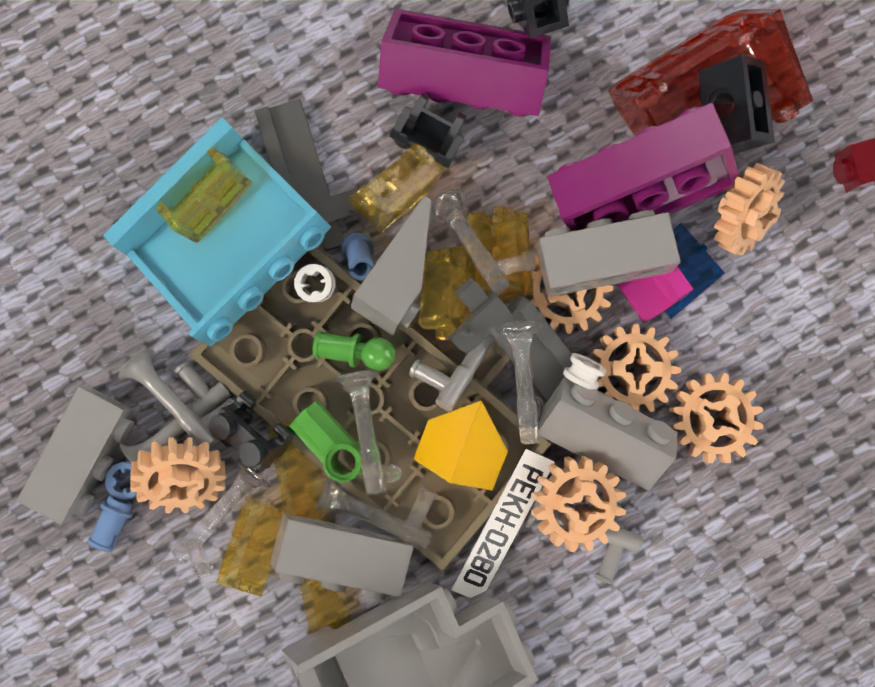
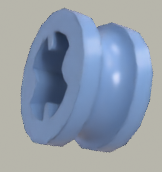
[105,461,137,500]

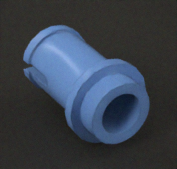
[341,233,375,281]
[87,494,134,552]

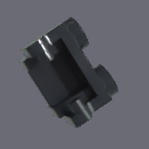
[389,92,467,169]
[209,390,295,474]

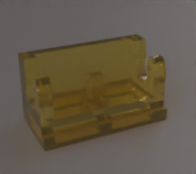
[348,144,446,234]
[156,146,253,244]
[467,206,533,301]
[419,244,482,340]
[216,495,290,597]

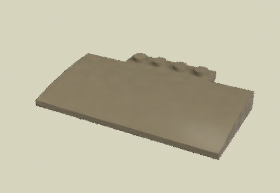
[189,245,551,571]

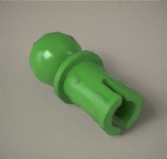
[313,331,395,371]

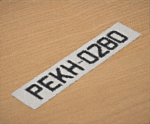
[452,449,555,598]

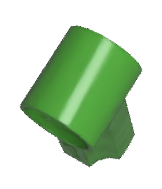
[289,401,370,483]

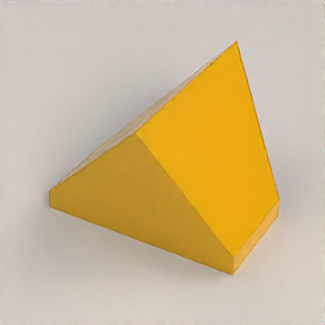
[414,400,508,491]

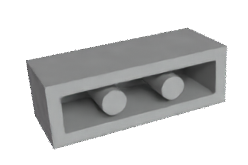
[537,210,681,297]
[536,377,678,491]
[17,387,135,525]
[270,512,414,600]

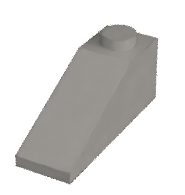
[351,195,431,336]

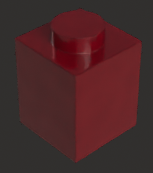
[833,138,875,193]

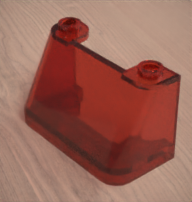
[608,9,813,137]

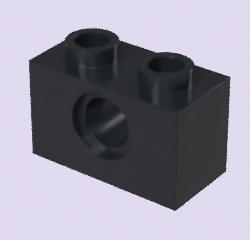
[698,54,775,154]

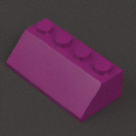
[377,9,552,117]
[547,103,739,232]

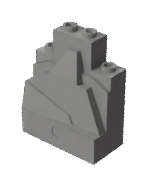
[281,582,538,687]

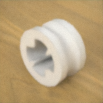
[294,264,336,302]
[563,353,607,390]

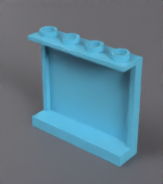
[103,117,331,347]

